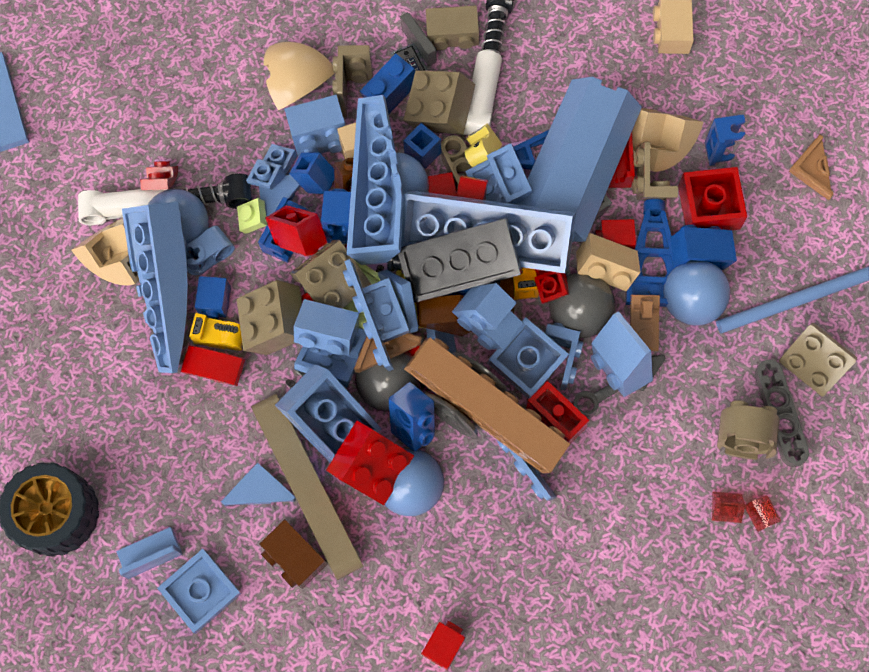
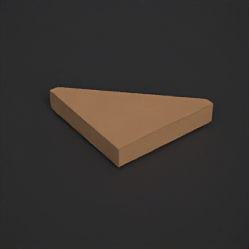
[789,134,834,200]
[354,333,423,373]

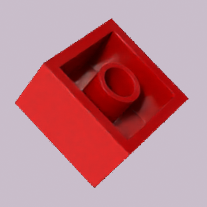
[678,167,747,230]
[326,420,414,505]

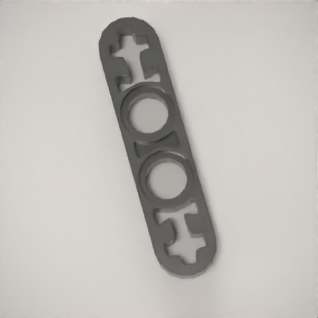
[755,359,809,467]

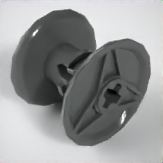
[424,352,509,439]

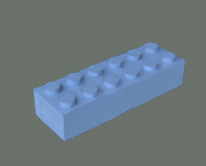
[401,190,576,273]

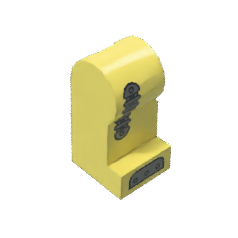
[465,123,502,168]

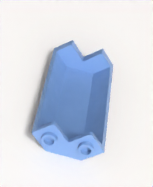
[517,77,642,243]

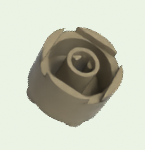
[717,400,780,460]

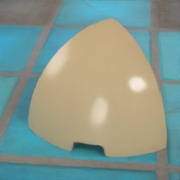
[264,42,334,110]
[632,108,704,172]
[72,218,139,285]

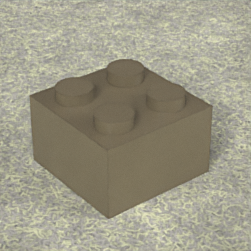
[403,70,476,135]
[237,280,302,355]

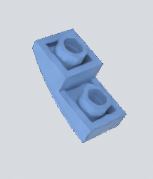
[246,144,297,190]

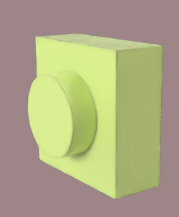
[237,198,267,233]

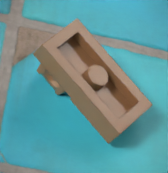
[630,295,660,351]

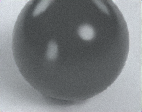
[549,273,615,338]
[355,351,422,412]

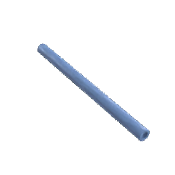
[716,266,869,334]

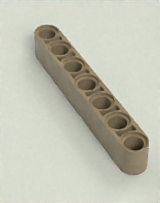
[251,394,364,580]

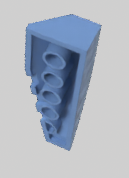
[347,95,404,265]
[122,202,188,373]

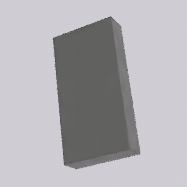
[400,12,437,66]

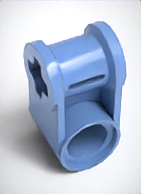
[185,226,235,275]

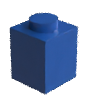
[403,123,441,169]
[289,153,335,194]
[195,276,231,320]

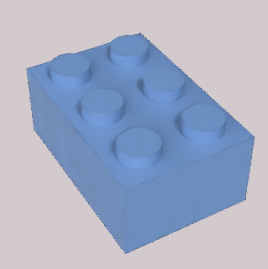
[275,364,382,463]

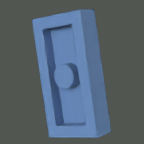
[116,527,183,579]

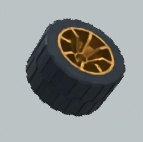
[0,462,99,557]

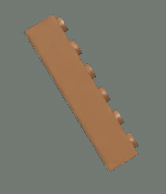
[404,337,570,474]

